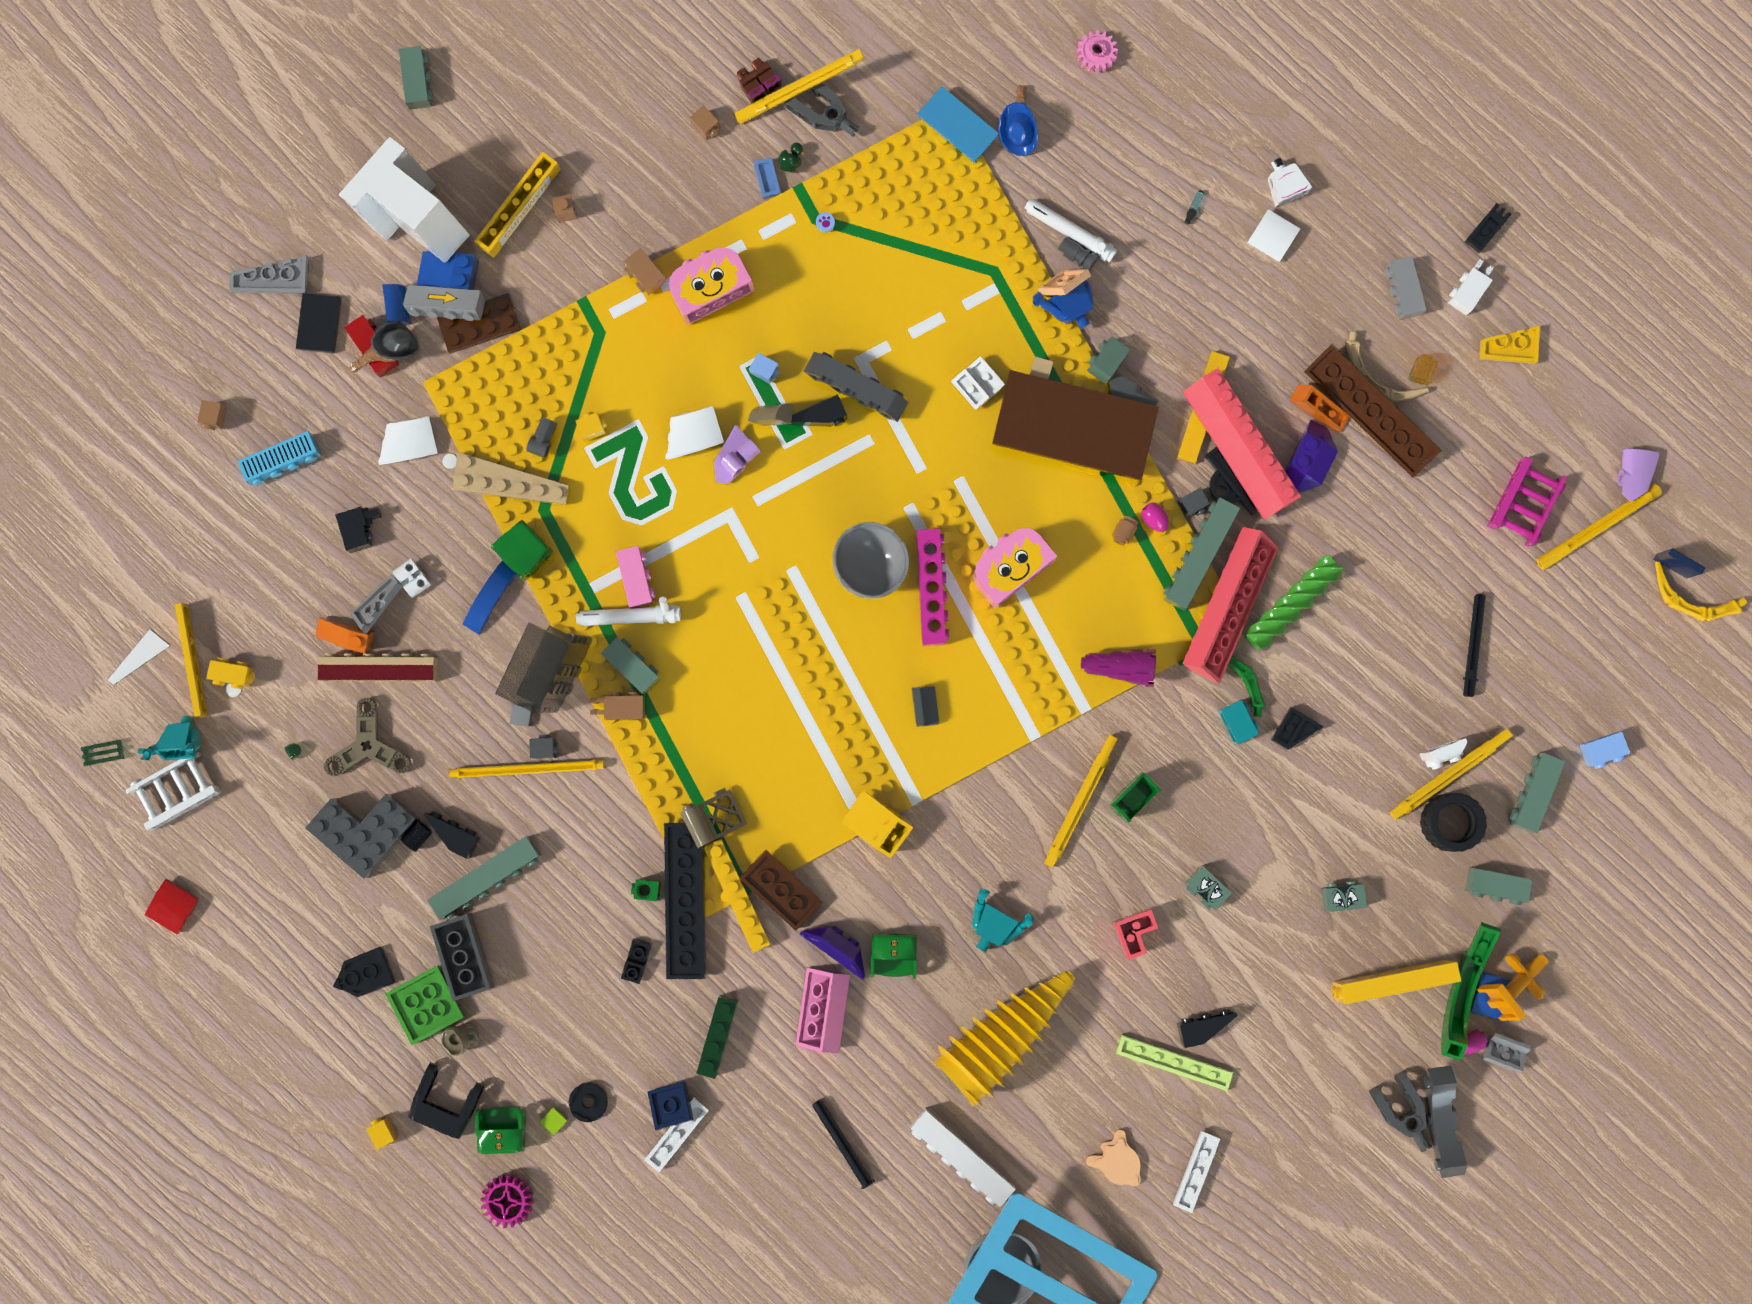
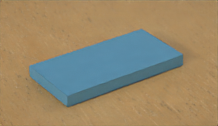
[917,86,999,163]

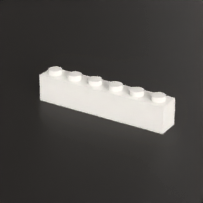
[910,1108,1015,1207]

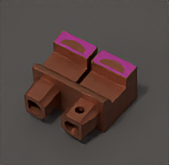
[737,58,782,104]

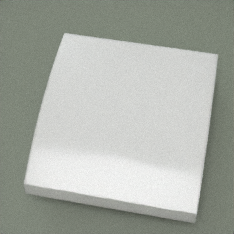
[1247,209,1300,262]
[951,356,1006,410]

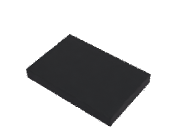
[296,293,342,354]

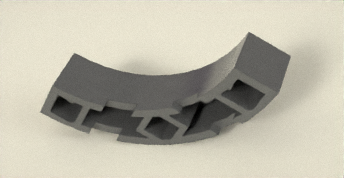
[1424,1066,1467,1178]

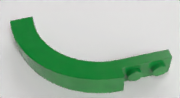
[1441,922,1501,1061]

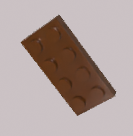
[437,293,521,354]
[739,849,822,931]

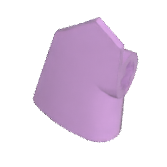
[714,425,761,484]
[1617,449,1660,502]

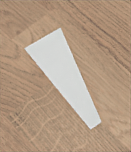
[108,629,170,685]

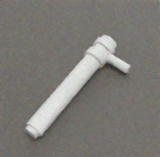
[1024,199,1118,263]
[576,597,681,626]

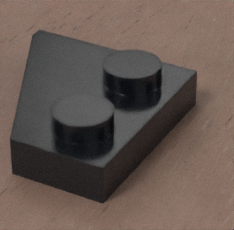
[1271,707,1323,750]

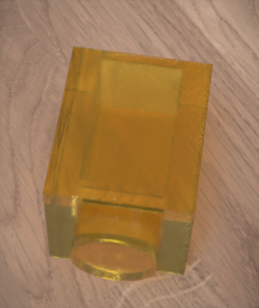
[1408,354,1438,386]

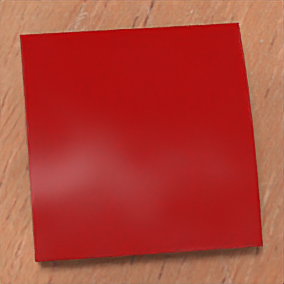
[144,879,199,934]

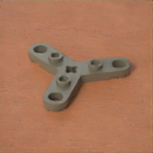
[324,698,411,776]

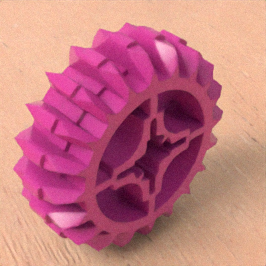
[480,1173,534,1228]

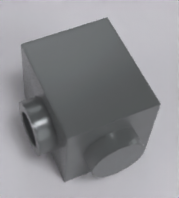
[1178,487,1210,518]
[529,734,559,759]

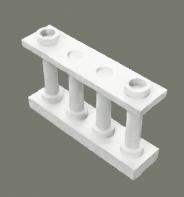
[125,752,221,831]

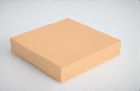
[1038,269,1091,295]

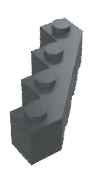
[803,352,909,422]

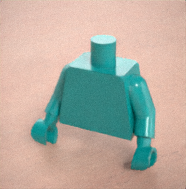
[137,716,201,761]
[972,889,1034,953]

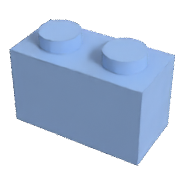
[1579,732,1630,769]

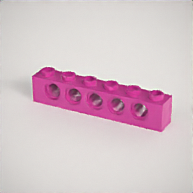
[917,529,949,646]

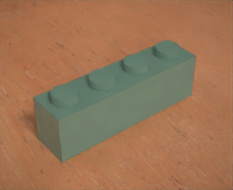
[1510,753,1566,833]

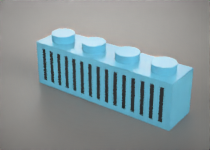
[237,431,321,486]

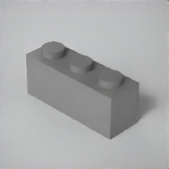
[1385,256,1427,320]

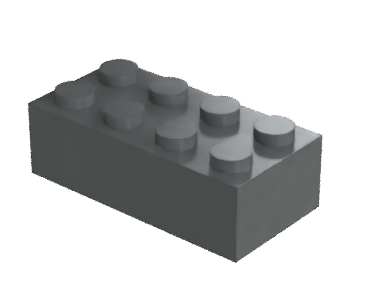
[430,913,495,1001]

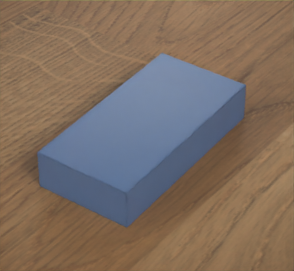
[754,157,781,199]

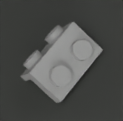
[1483,1033,1531,1074]

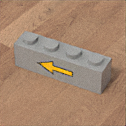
[403,285,486,321]

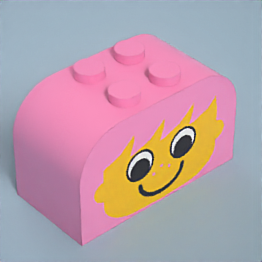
[669,247,754,325]
[974,528,1057,609]

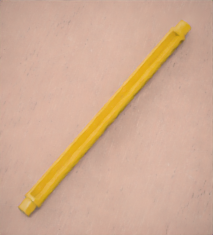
[449,759,604,779]

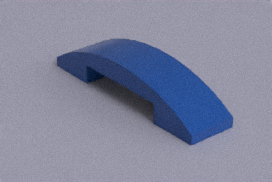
[462,561,517,634]

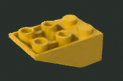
[841,790,913,859]

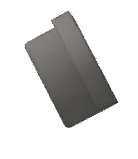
[912,686,939,727]

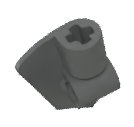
[1109,375,1159,406]

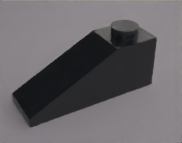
[788,394,848,427]

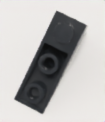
[424,811,481,859]
[1177,1009,1238,1048]

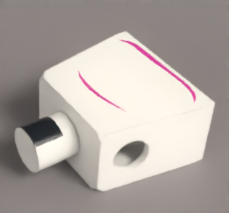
[1268,158,1312,207]

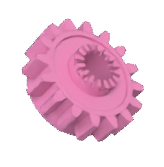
[1076,30,1118,73]

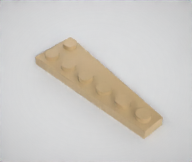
[452,453,569,505]

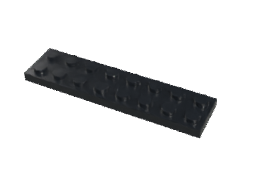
[664,823,706,979]

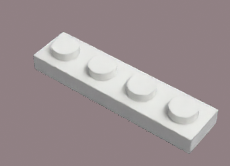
[644,1097,709,1172]
[1173,1130,1220,1213]

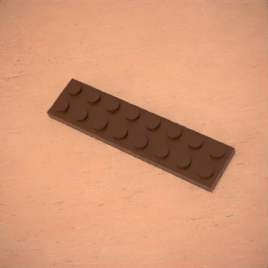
[1304,344,1442,478]

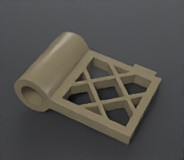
[680,788,747,848]

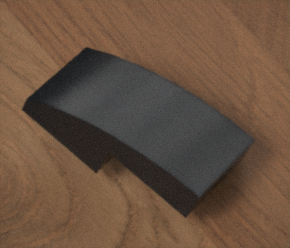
[621,938,652,984]

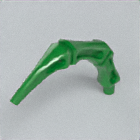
[1177,656,1266,717]

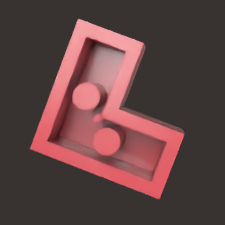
[1112,909,1158,960]

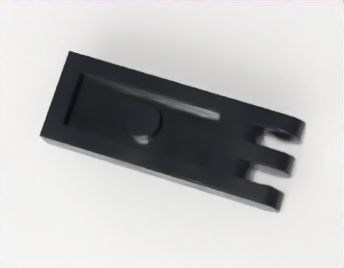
[1464,203,1512,253]

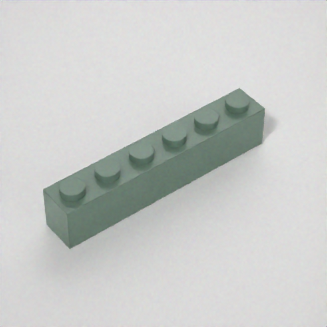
[1163,498,1240,611]
[427,836,542,920]

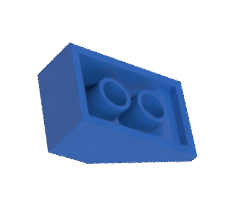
[417,251,479,290]

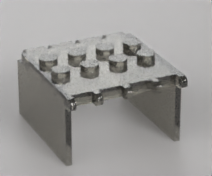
[495,622,592,713]

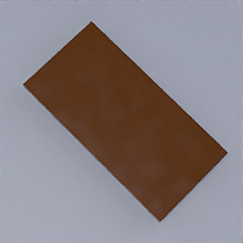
[992,370,1159,481]

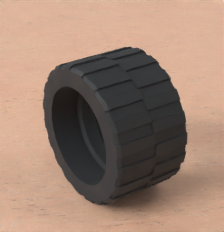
[1420,793,1487,852]

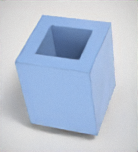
[749,353,780,384]

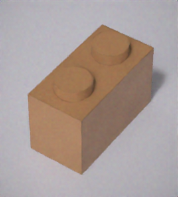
[623,248,666,295]

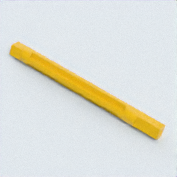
[734,49,865,125]
[1536,483,1662,570]
[1389,729,1513,821]
[1044,735,1118,868]

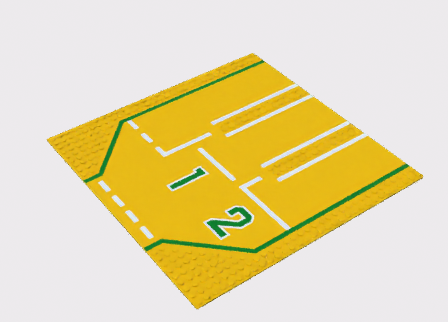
[424,120,1220,917]

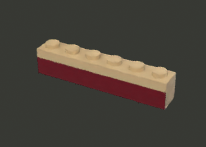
[318,653,438,682]

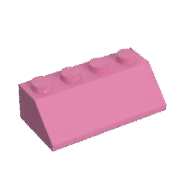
[796,968,850,1053]

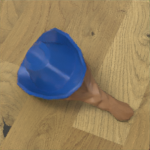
[998,85,1038,156]

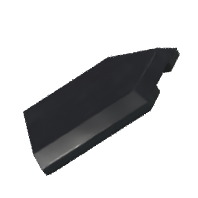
[333,946,395,997]

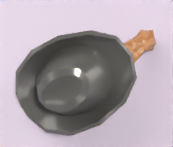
[349,321,419,373]

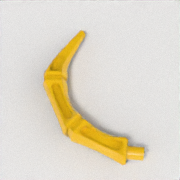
[1655,562,1747,621]

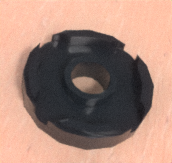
[568,1082,608,1122]

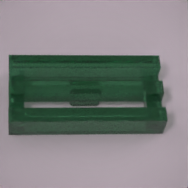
[81,740,124,766]

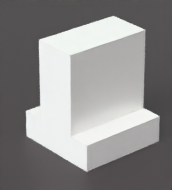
[338,137,470,263]

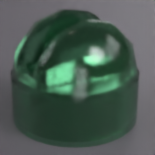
[284,743,301,760]

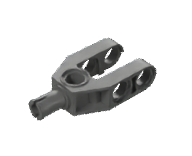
[785,83,859,137]
[1369,1071,1432,1152]

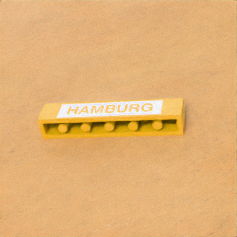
[474,152,561,259]

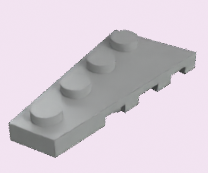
[229,255,308,294]

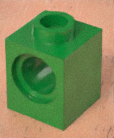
[631,879,661,901]

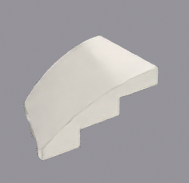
[665,406,724,460]
[378,416,438,465]

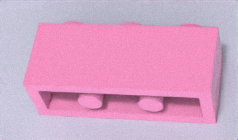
[616,546,656,608]

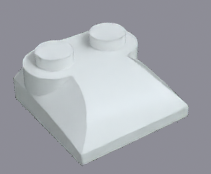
[1420,738,1467,770]

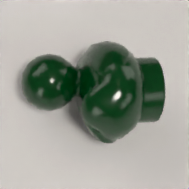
[778,142,804,173]

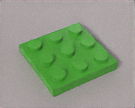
[385,965,465,1046]

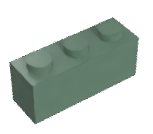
[399,46,434,110]
[601,637,660,695]
[1465,868,1532,905]

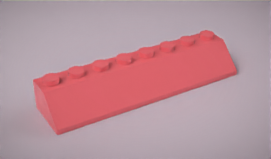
[1183,368,1301,520]
[1183,527,1279,684]

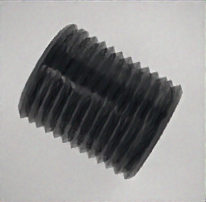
[401,820,432,852]

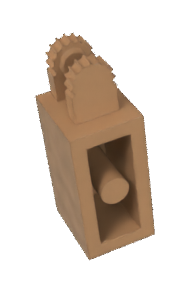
[590,692,645,720]

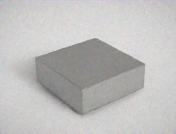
[510,705,533,727]

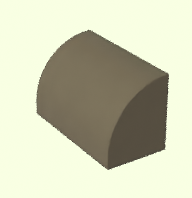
[748,404,793,426]

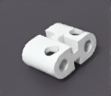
[392,558,431,598]

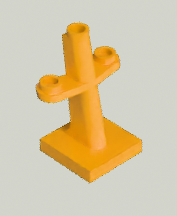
[1477,953,1549,1021]

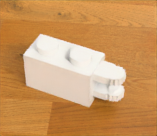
[1448,258,1494,315]

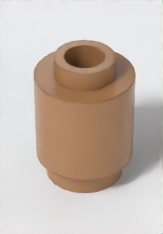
[1112,516,1138,546]

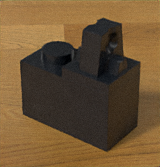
[335,506,382,553]

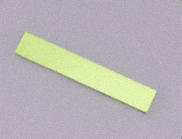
[1116,1034,1234,1091]

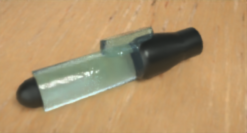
[1184,190,1204,224]

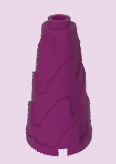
[1081,648,1156,687]

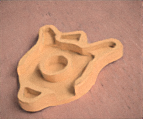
[1086,1129,1141,1186]

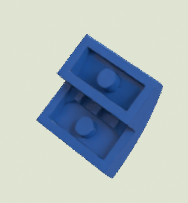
[1470,972,1516,1022]

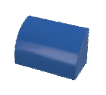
[382,284,411,325]

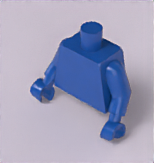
[1033,280,1093,329]

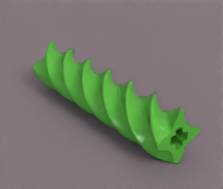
[1245,555,1343,652]

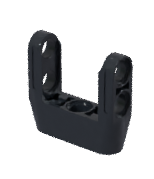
[408,1062,485,1139]

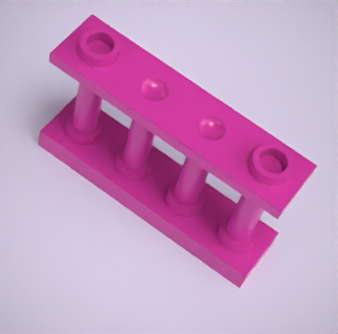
[1487,456,1567,547]

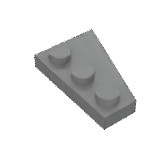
[350,574,403,634]

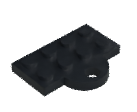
[1204,446,1258,516]

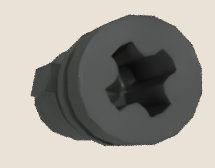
[1058,237,1099,271]

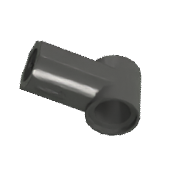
[526,417,558,458]

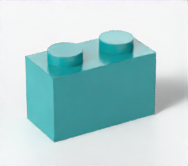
[1218,700,1259,745]

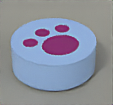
[816,212,835,233]

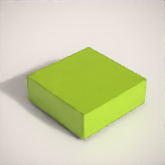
[540,1107,568,1135]

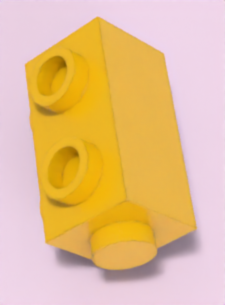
[206,658,255,690]

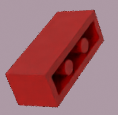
[344,315,399,377]

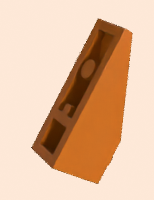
[1289,384,1350,432]
[315,618,375,653]

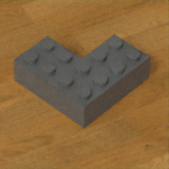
[305,794,420,879]

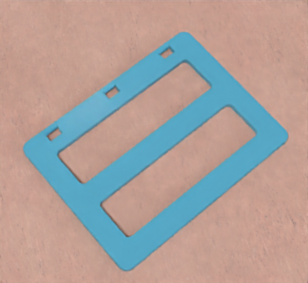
[947,1193,1157,1304]

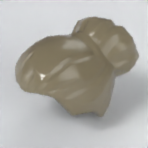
[441,1024,480,1056]

